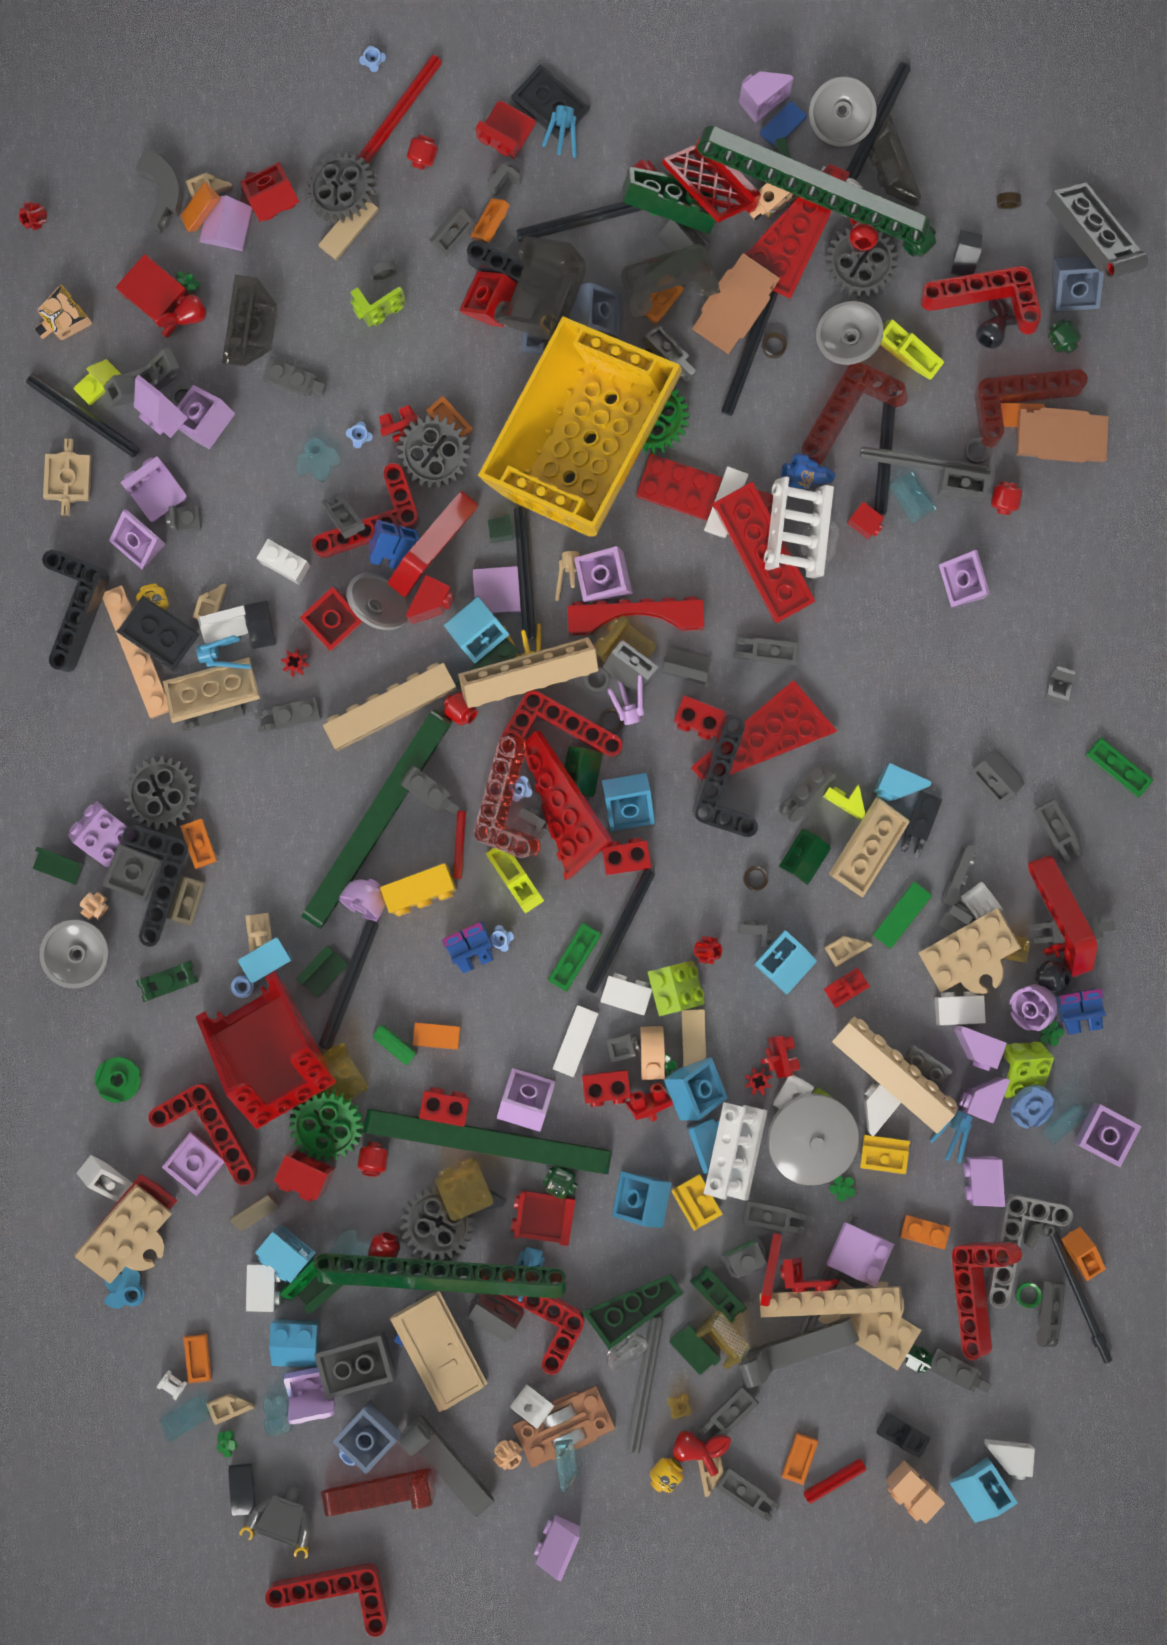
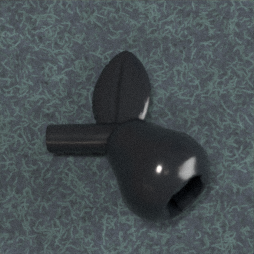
[976,299,1017,349]

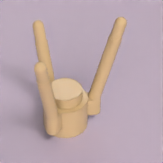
[555,551,595,604]

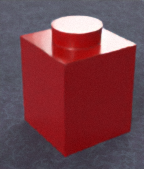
[847,502,884,539]

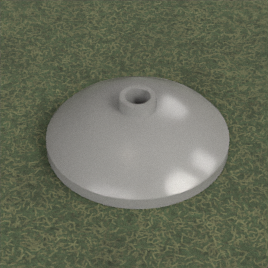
[809,76,876,147]
[816,301,884,365]
[346,572,410,630]
[40,920,109,988]

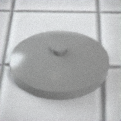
[767,1094,859,1185]

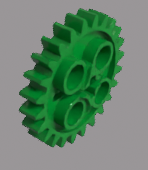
[643,389,690,454]
[288,1089,364,1162]

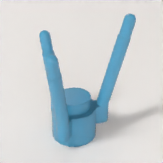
[542,106,577,158]
[197,635,252,669]
[930,1110,973,1163]
[515,1246,545,1302]

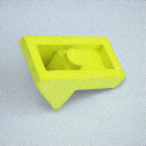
[73,359,121,406]
[822,785,865,821]

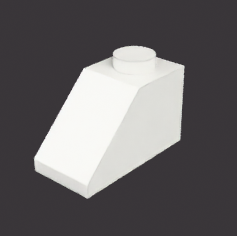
[864,1083,901,1136]
[77,1155,133,1202]
[984,1439,1035,1480]

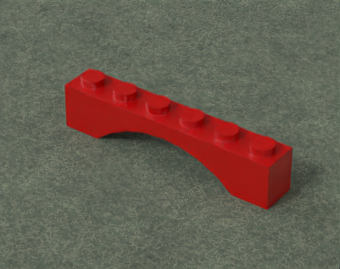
[567,596,704,636]

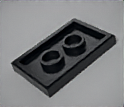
[511,64,590,139]
[116,595,199,671]

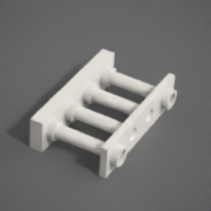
[764,477,834,578]
[704,1102,768,1200]

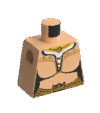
[749,183,798,221]
[34,284,93,340]

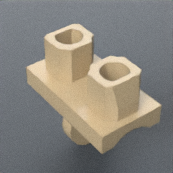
[245,913,272,952]

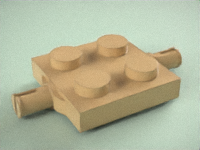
[43,439,92,516]

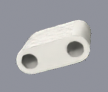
[960,882,1003,920]
[772,1074,814,1109]
[510,1384,554,1429]

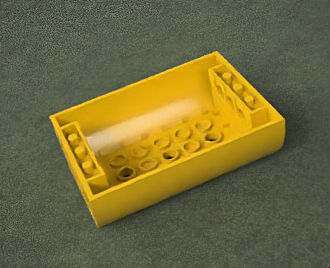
[478,316,682,537]

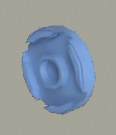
[1010,1085,1054,1128]

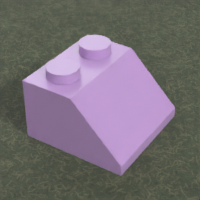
[739,71,794,123]
[134,375,188,438]
[177,385,235,449]
[574,546,633,602]
[954,1025,1007,1071]
[497,1068,556,1132]
[959,1076,1010,1123]
[963,1156,1005,1207]
[826,1222,894,1287]
[533,1515,580,1582]

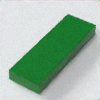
[1085,737,1154,798]
[872,881,932,949]
[548,922,602,992]

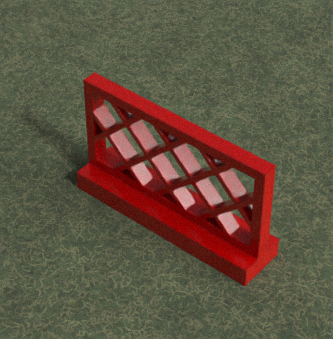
[662,138,761,223]

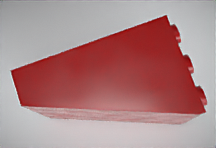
[195,970,337,1129]

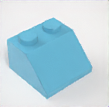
[873,763,932,802]
[255,1224,316,1283]

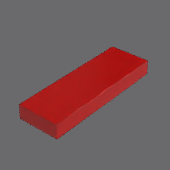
[760,1233,782,1307]

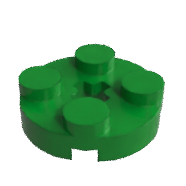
[94,1057,142,1103]

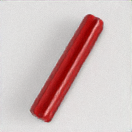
[803,1459,867,1504]

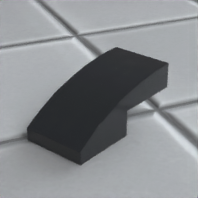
[876,1412,931,1459]
[228,1464,256,1516]

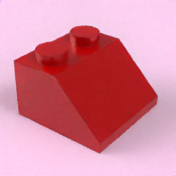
[240,162,299,222]
[459,271,523,327]
[406,575,455,624]

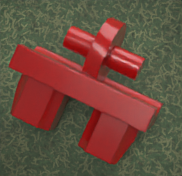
[379,405,418,442]
[823,967,870,1008]
[760,1035,800,1078]
[626,1082,673,1122]

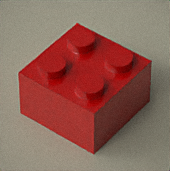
[299,587,364,651]

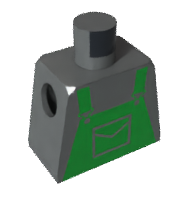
[721,1236,769,1278]

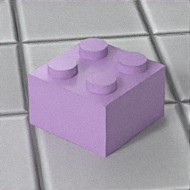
[1073,1103,1142,1167]

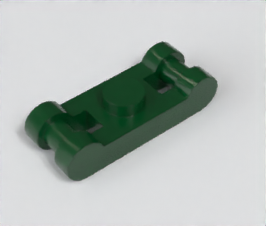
[136,961,199,1002]
[690,1265,747,1324]

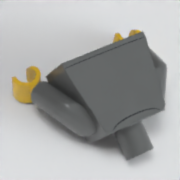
[240,1486,311,1559]

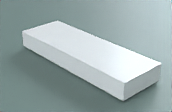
[704,466,748,538]
[553,1005,599,1077]

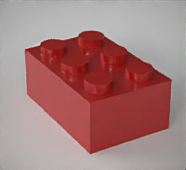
[274,1149,336,1202]

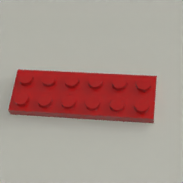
[636,454,773,521]
[712,481,816,623]

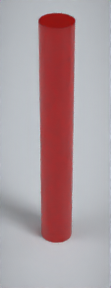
[453,811,466,879]

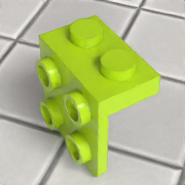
[350,287,406,327]
[648,961,705,1016]
[1002,1041,1054,1098]

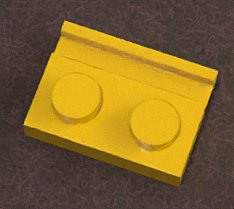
[860,1134,910,1174]
[671,1173,723,1231]

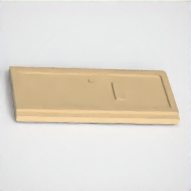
[390,1291,488,1412]

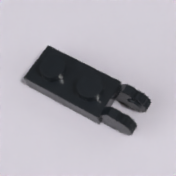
[900,791,943,858]

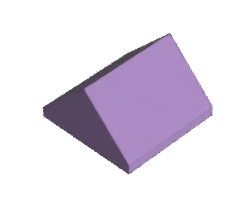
[200,195,253,251]
[109,509,166,570]
[939,550,990,607]

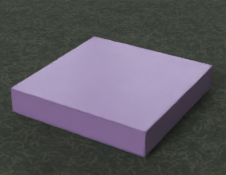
[473,566,521,614]
[162,1131,224,1196]

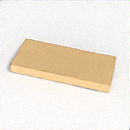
[163,657,260,723]
[829,797,910,897]

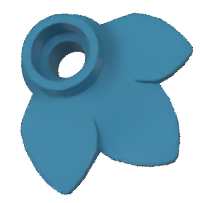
[104,1266,145,1309]

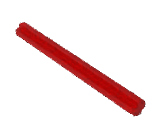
[358,55,442,164]

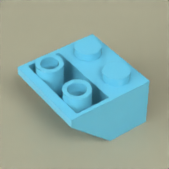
[443,596,510,663]
[753,930,817,995]
[949,1457,1018,1523]

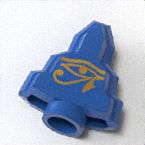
[781,453,836,489]

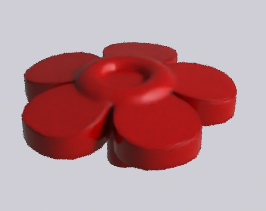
[1043,943,1066,958]

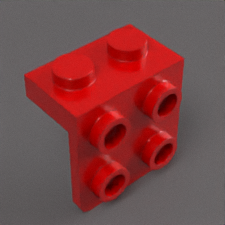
[475,101,535,160]
[780,1257,840,1293]

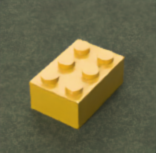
[380,863,457,917]

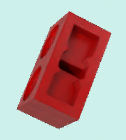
[673,695,726,741]
[602,837,651,876]
[582,1069,630,1107]
[419,1087,470,1127]

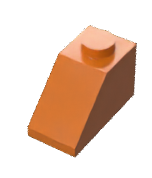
[1061,1227,1106,1281]

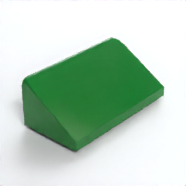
[373,1024,417,1065]
[280,1256,323,1300]

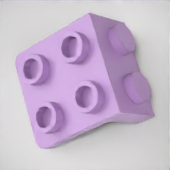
[120,456,187,522]
[68,801,135,867]
[284,1367,335,1424]

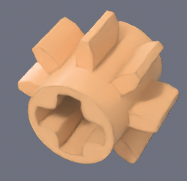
[80,892,109,920]
[493,1440,523,1470]

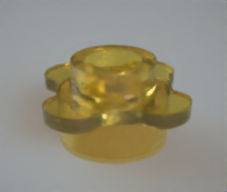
[667,1393,693,1420]

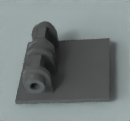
[904,1045,953,1088]

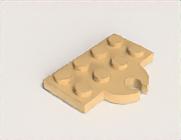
[919,908,1021,994]
[74,1184,172,1283]
[818,1280,922,1371]

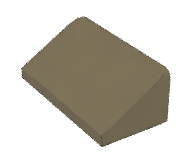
[167,875,205,926]
[230,1193,280,1231]

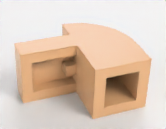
[640,1026,665,1080]

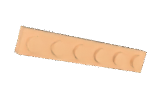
[103,585,169,719]

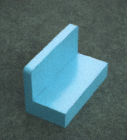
[238,938,293,984]

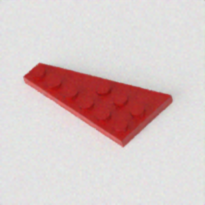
[731,163,850,300]
[690,680,838,781]
[521,731,613,880]

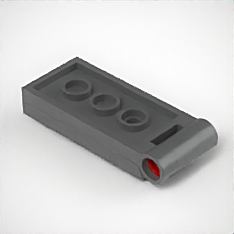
[1046,182,1148,279]

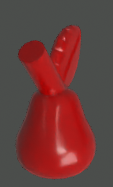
[849,218,879,251]
[155,294,207,338]
[673,1431,731,1477]

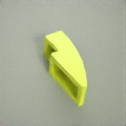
[880,319,944,380]
[485,841,544,914]

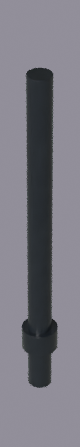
[1050,1231,1112,1364]

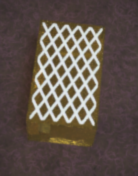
[696,1311,749,1370]

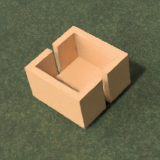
[886,1460,945,1524]

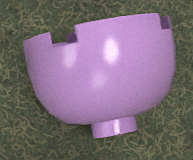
[339,879,385,921]
[1010,984,1057,1031]

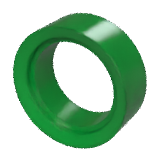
[1015,1282,1042,1309]

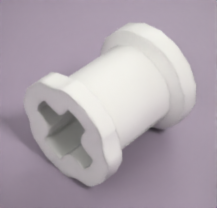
[157,1370,188,1401]

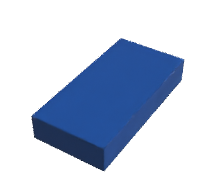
[760,101,807,147]

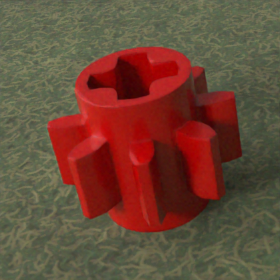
[19,201,47,231]
[281,649,310,678]
[694,936,722,964]
[744,1068,772,1095]

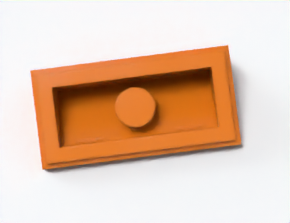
[180,182,221,232]

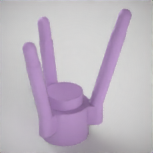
[608,675,644,725]

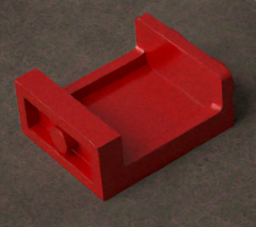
[115,254,189,327]
[510,1190,575,1246]

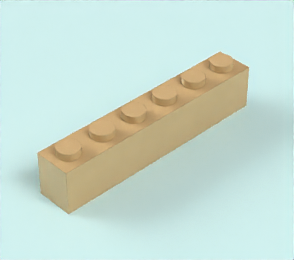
[458,637,598,708]
[323,662,457,751]
[832,1016,959,1134]
[759,1286,903,1317]

